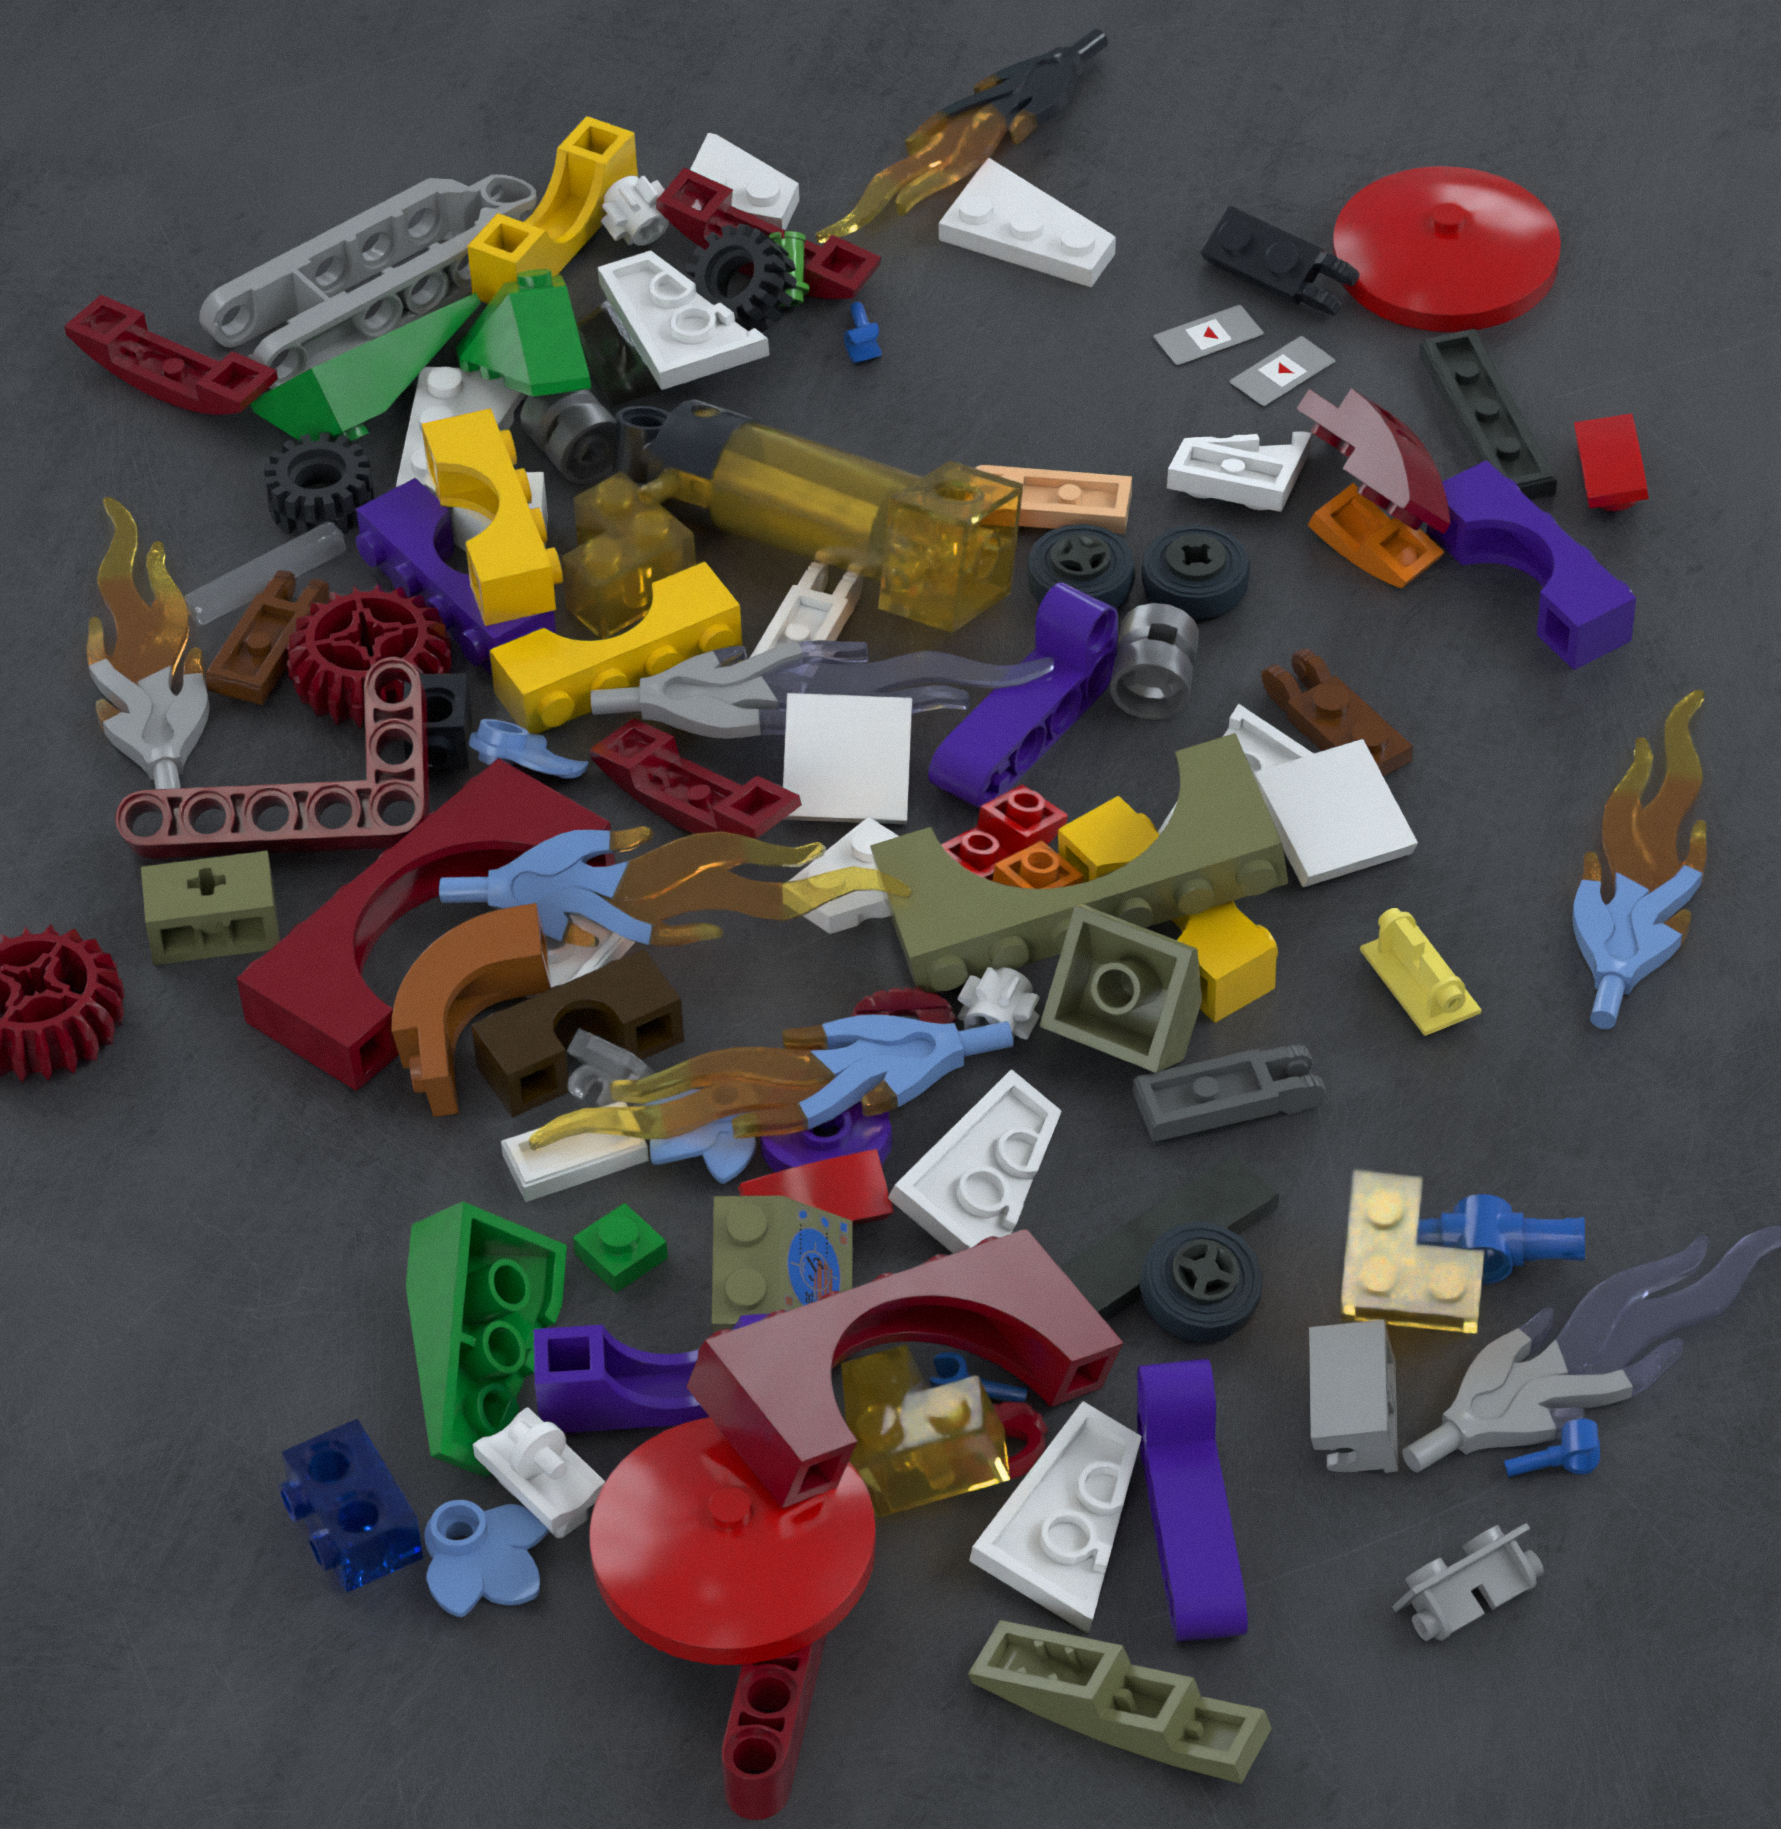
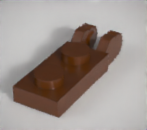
[205,570,330,705]
[1260,648,1413,777]

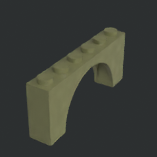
[870,733,1288,993]

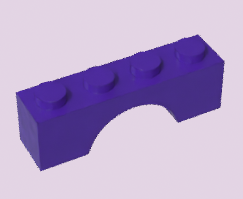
[1426,460,1636,670]
[356,478,556,675]
[533,1314,769,1433]

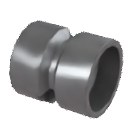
[520,389,616,484]
[1110,603,1199,720]

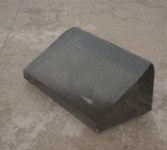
[576,299,668,406]

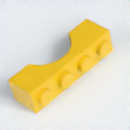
[467,116,638,304]
[422,408,563,626]
[490,562,743,734]
[1058,796,1278,1023]

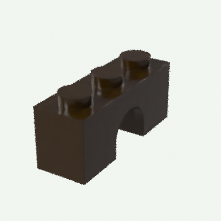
[471,949,684,1118]

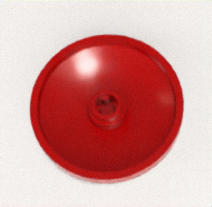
[1332,166,1561,332]
[589,1417,876,1665]

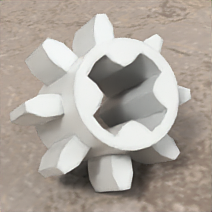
[601,176,669,246]
[957,967,1040,1040]

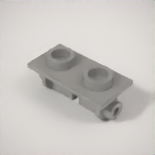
[1392,1523,1544,1641]

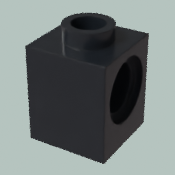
[403,673,472,770]

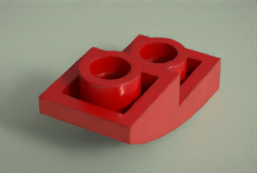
[1574,413,1649,511]
[941,784,1068,881]
[738,1149,894,1226]

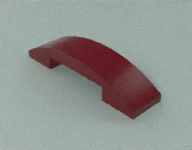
[656,167,881,299]
[64,294,278,415]
[589,718,802,843]

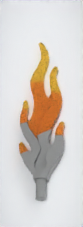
[86,497,210,789]

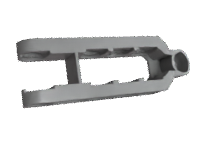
[199,175,537,390]

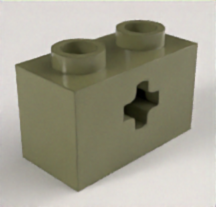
[141,851,280,965]

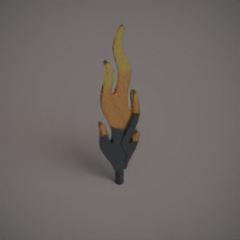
[815,29,1108,243]

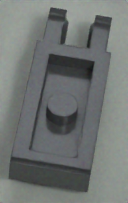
[1133,1044,1327,1142]

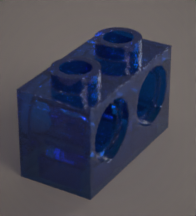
[278,1418,423,1593]

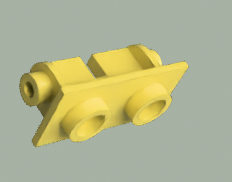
[1360,908,1481,1036]

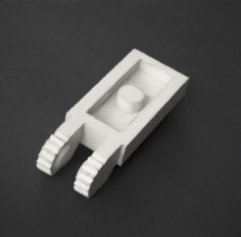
[750,562,863,694]

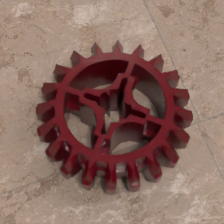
[287,583,452,729]
[0,924,125,1083]

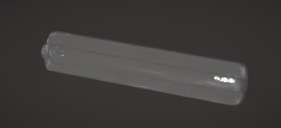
[184,522,346,626]

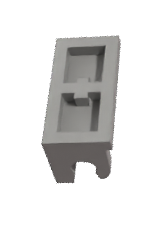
[1309,1319,1398,1473]

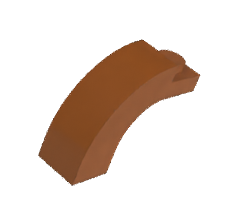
[392,903,551,1117]

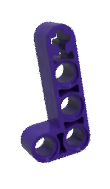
[928,582,1118,809]
[1136,1359,1248,1642]

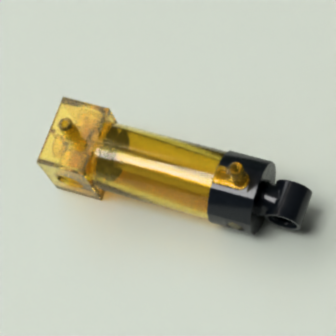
[612,399,1024,633]

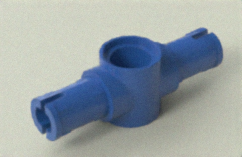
[1380,1194,1585,1285]

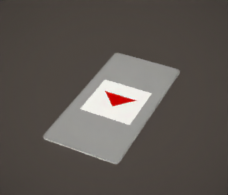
[1154,305,1264,365]
[1230,336,1335,406]

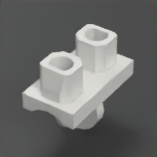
[473,1407,605,1538]

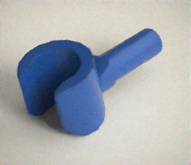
[843,302,882,364]
[929,1352,1028,1408]
[1504,1419,1600,1477]

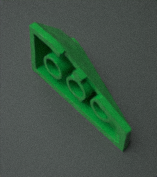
[455,269,591,397]
[250,293,481,443]
[406,1201,567,1477]

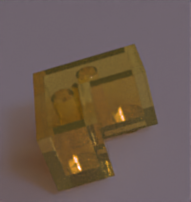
[561,471,696,640]
[1340,1170,1485,1334]
[841,1344,1010,1518]

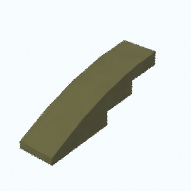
[968,1620,1272,1784]

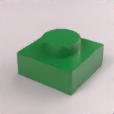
[572,1203,668,1293]

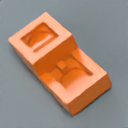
[1307,483,1444,589]

